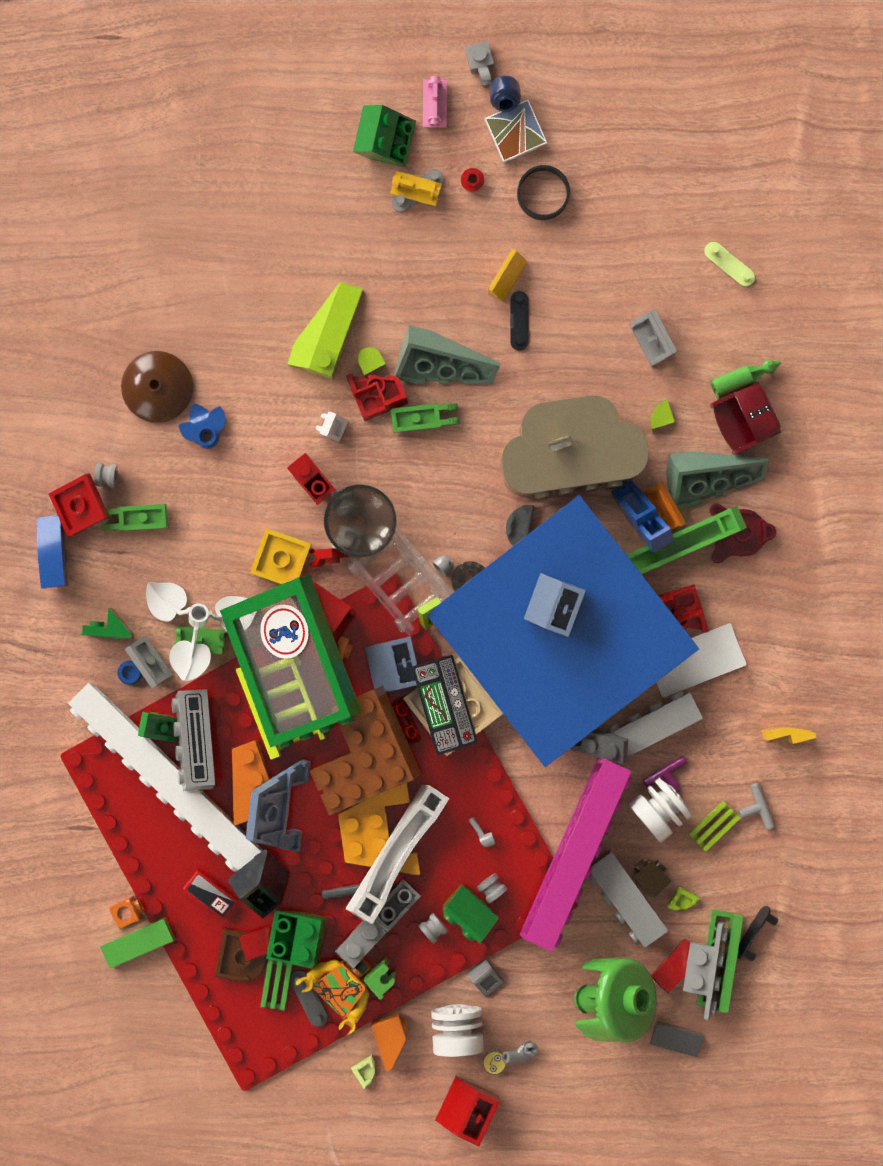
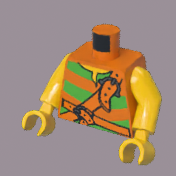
[296,959,371,1035]

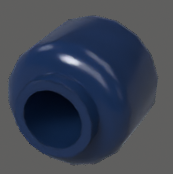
[489,75,521,112]

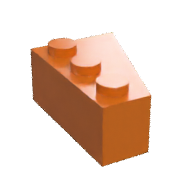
[232,740,272,826]

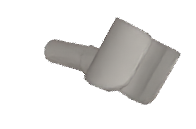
[469,817,495,847]

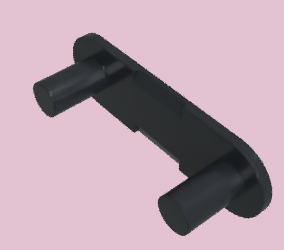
[510,291,528,351]
[737,906,778,961]

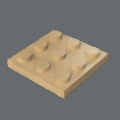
[403,657,503,756]

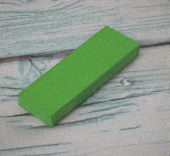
[100,917,175,968]

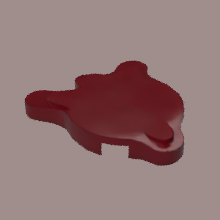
[709,503,776,564]

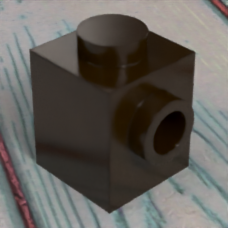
[632,858,671,898]

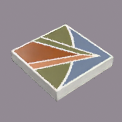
[484,100,547,163]

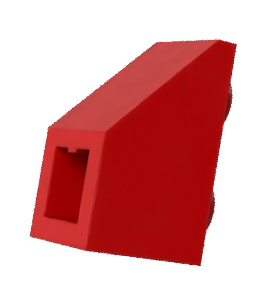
[287,453,336,505]

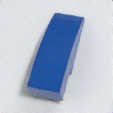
[611,480,674,553]
[37,515,68,589]

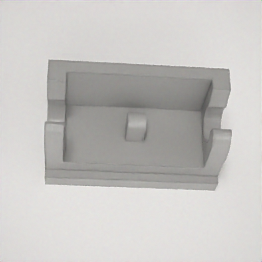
[630,309,677,367]

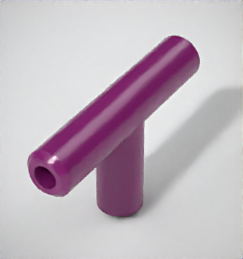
[643,756,687,793]

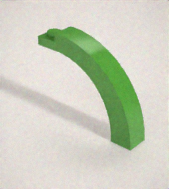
[627,506,747,574]

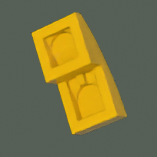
[761,727,817,744]

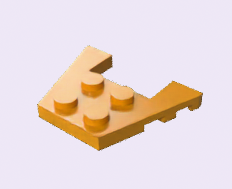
[338,783,420,875]

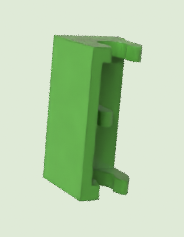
[174,626,226,654]
[364,956,396,1000]

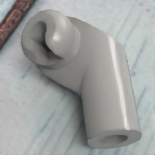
[502,1041,538,1064]

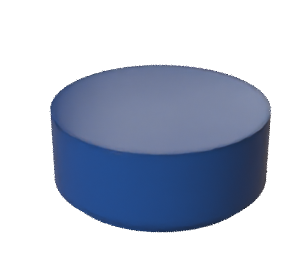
[117,661,142,685]

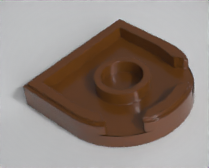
[214,928,267,982]

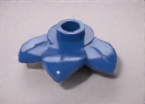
[179,404,226,449]

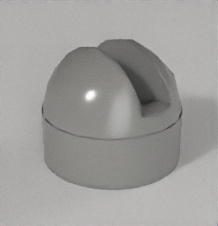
[432,555,453,576]

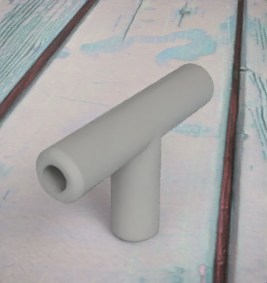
[739,782,775,830]

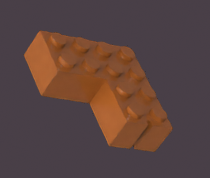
[310,685,422,815]

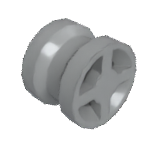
[94,463,118,488]
[477,873,507,903]
[419,913,449,944]

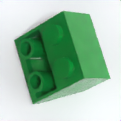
[353,105,416,167]
[443,883,499,943]
[266,910,328,969]

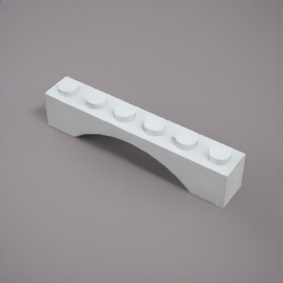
[346,785,449,924]

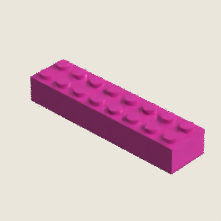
[519,758,632,952]

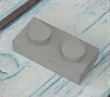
[125,636,173,689]

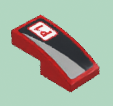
[183,869,238,920]

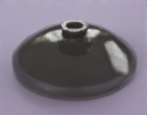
[324,484,397,557]

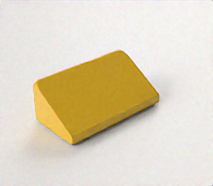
[488,249,527,301]

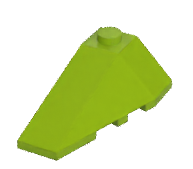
[288,282,363,380]

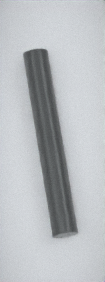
[322,883,395,900]

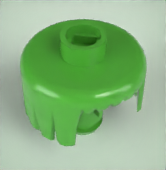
[574,958,657,1043]

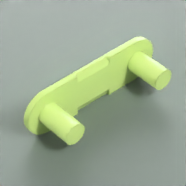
[705,242,755,286]

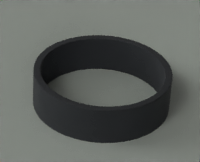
[517,165,570,220]

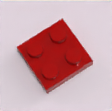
[49,473,109,537]

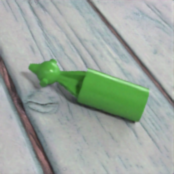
[710,360,781,399]

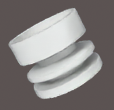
[628,778,692,843]
[431,1004,484,1057]

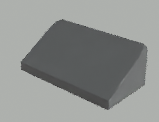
[650,1020,704,1057]

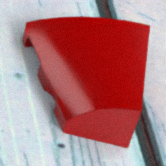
[346,374,408,421]
[658,584,709,633]

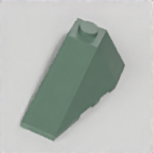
[394,325,500,384]
[666,452,769,509]

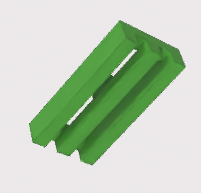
[261,959,292,1011]

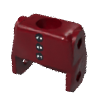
[710,382,782,455]

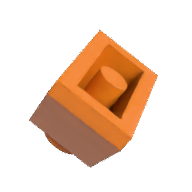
[371,1012,409,1072]

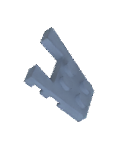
[246,759,311,852]

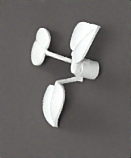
[146,582,258,682]

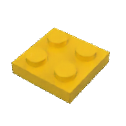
[250,528,312,584]

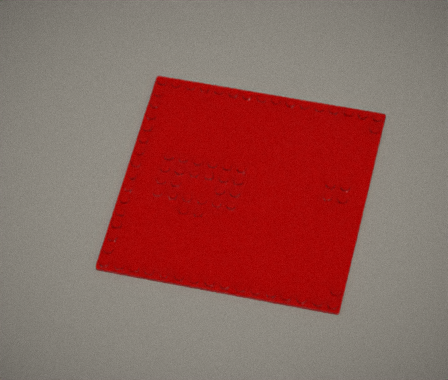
[60,572,578,1091]

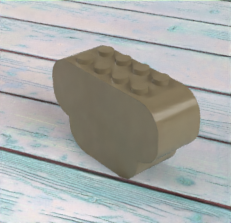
[500,396,648,500]

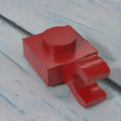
[309,548,350,567]

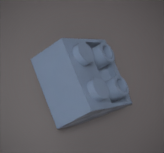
[524,573,586,637]
[365,636,418,692]

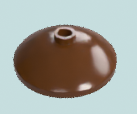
[121,351,193,423]

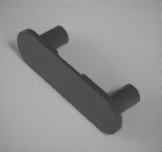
[290,970,327,1027]

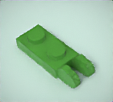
[391,403,460,433]
[101,504,169,531]

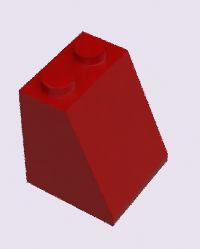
[292,575,357,643]

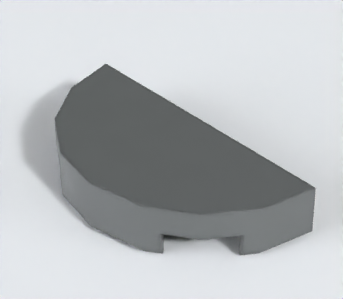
[506,505,534,546]

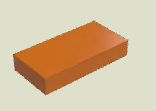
[642,481,686,531]

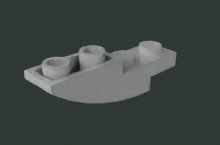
[335,879,421,969]

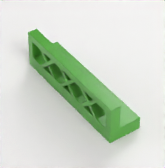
[697,909,743,1013]

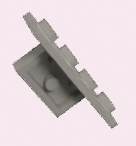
[683,921,728,1020]

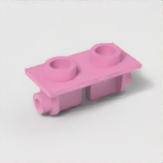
[423,76,447,128]

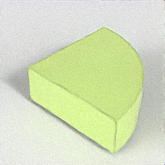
[351,1054,375,1089]

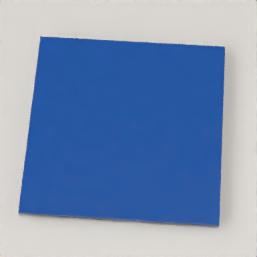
[427,495,699,767]

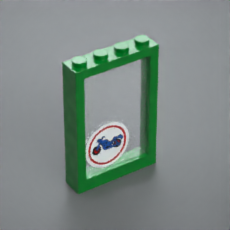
[220,575,362,749]

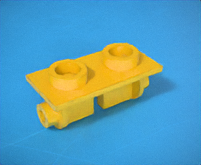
[390,171,442,207]

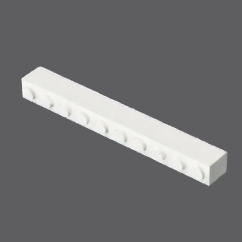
[68,682,263,872]

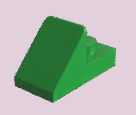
[82,608,134,639]
[138,712,179,742]

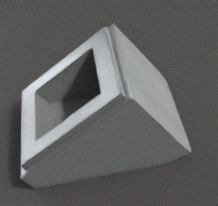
[468,960,504,997]

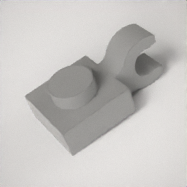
[465,41,494,86]

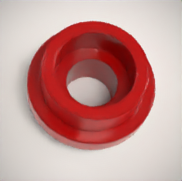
[461,168,484,192]

